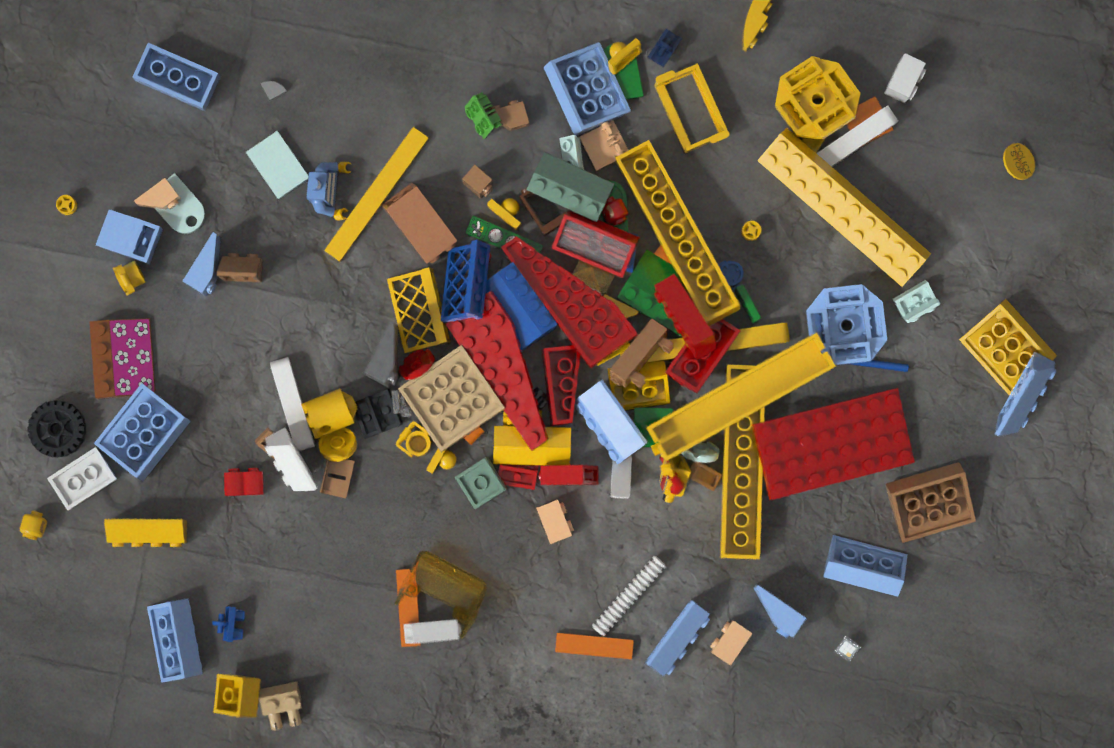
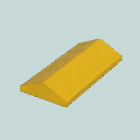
[493,425,571,466]

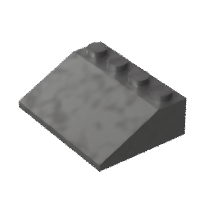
[364,321,399,388]

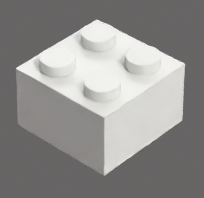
[884,53,926,103]

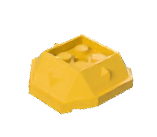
[775,56,861,139]

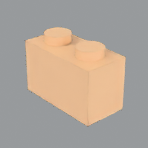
[537,500,574,544]
[710,620,752,665]

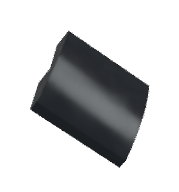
[355,389,403,439]

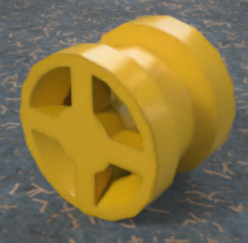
[56,195,77,215]
[741,221,761,241]

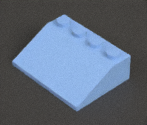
[544,42,631,136]
[995,352,1056,436]
[94,383,191,481]

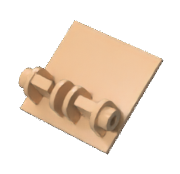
[579,120,629,171]

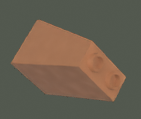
[382,182,457,264]

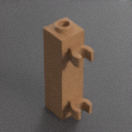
[610,319,674,388]

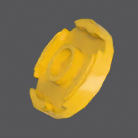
[318,428,357,462]

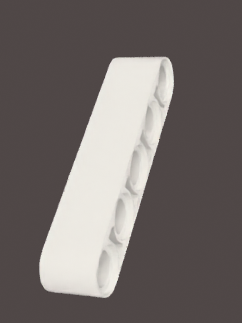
[817,106,899,167]
[270,357,315,451]

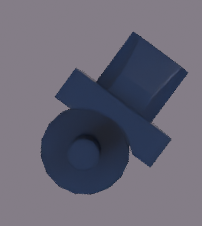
[647,28,682,68]

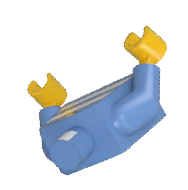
[307,162,351,220]

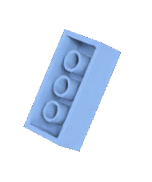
[133,43,220,111]

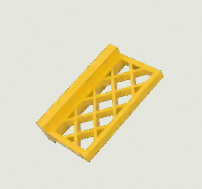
[387,267,451,353]

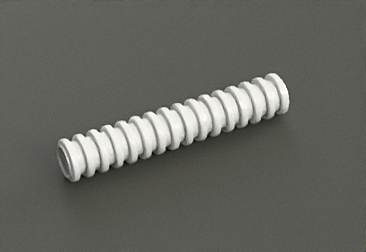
[592,556,666,636]

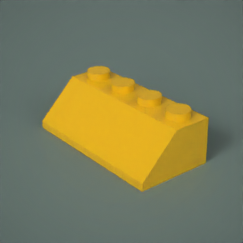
[104,519,187,547]

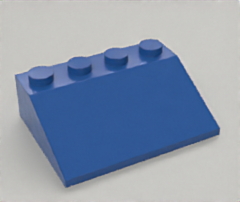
[485,262,557,352]

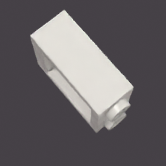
[404,620,461,644]

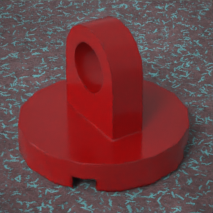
[399,349,435,380]

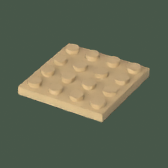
[398,345,505,452]

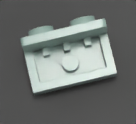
[559,135,584,169]
[893,280,940,323]

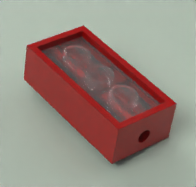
[552,209,640,278]

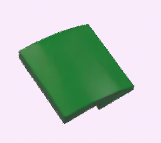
[634,408,673,448]

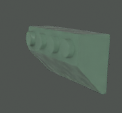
[527,152,614,222]

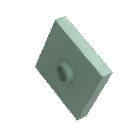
[455,457,507,509]

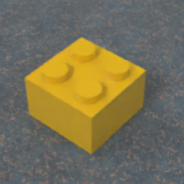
[213,674,261,718]

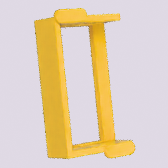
[654,63,729,154]

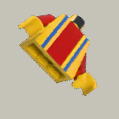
[651,443,691,503]

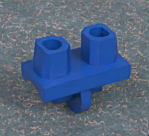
[212,606,245,642]

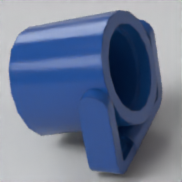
[718,260,744,292]

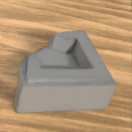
[261,81,287,101]

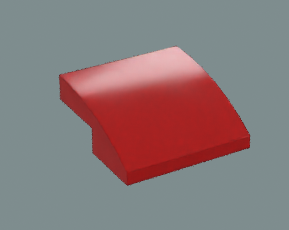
[498,464,539,490]

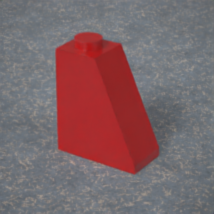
[539,465,599,485]

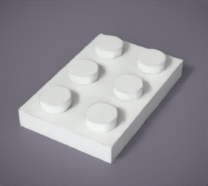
[47,447,117,511]

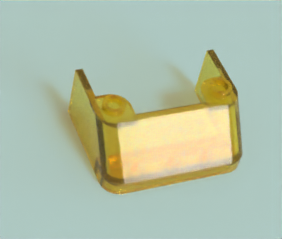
[394,551,487,639]

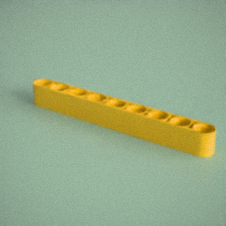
[620,322,790,363]

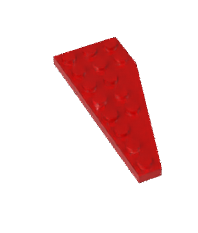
[501,236,638,368]
[446,291,549,451]

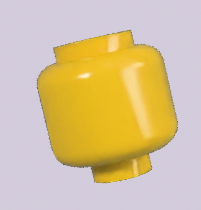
[19,511,47,540]

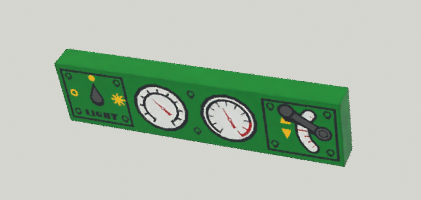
[465,216,543,253]

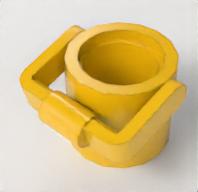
[112,260,146,295]
[396,422,431,458]

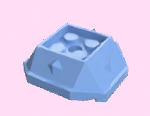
[806,284,887,365]

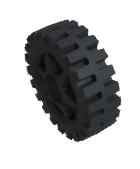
[27,400,86,457]

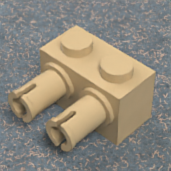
[259,682,302,730]

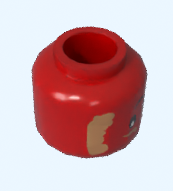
[602,196,629,226]

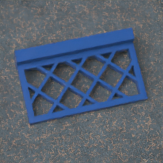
[441,240,490,323]

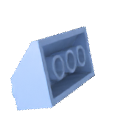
[575,380,648,464]
[823,535,908,597]
[147,598,203,682]
[645,600,710,676]

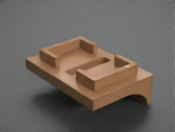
[320,459,355,498]

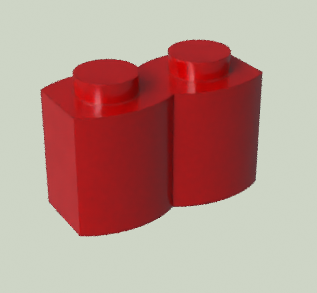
[224,468,264,496]

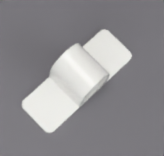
[611,456,632,498]

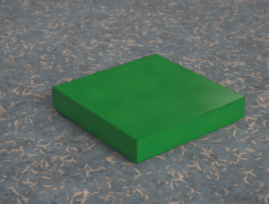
[734,284,761,324]

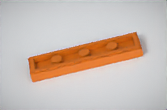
[396,569,421,647]
[555,633,634,659]

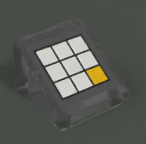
[834,635,861,662]

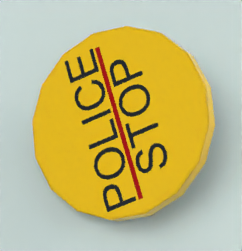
[1003,143,1035,180]

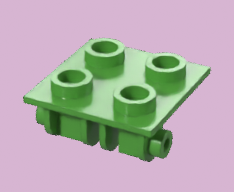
[465,92,502,139]

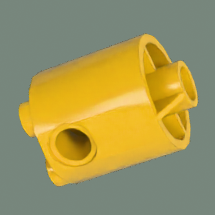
[301,388,358,439]

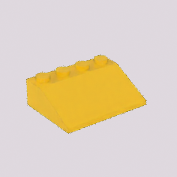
[959,299,1057,395]

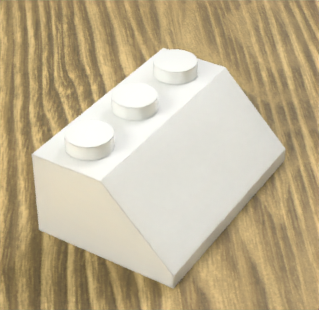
[264,428,317,491]

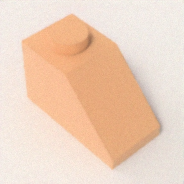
[134,178,181,210]

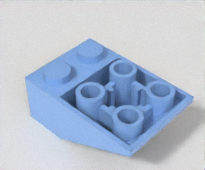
[96,210,163,265]

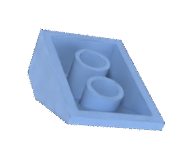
[183,232,221,296]
[754,585,806,638]

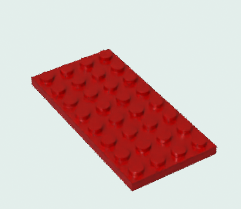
[752,388,915,500]

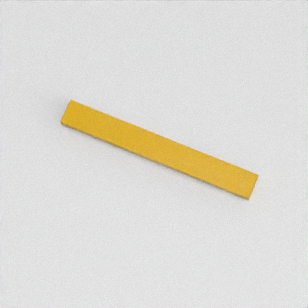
[324,127,429,262]

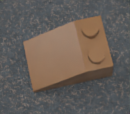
[217,253,263,282]

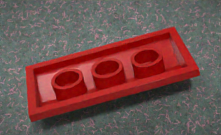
[665,319,741,394]

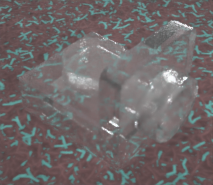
[392,390,414,417]

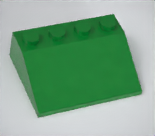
[617,250,688,338]

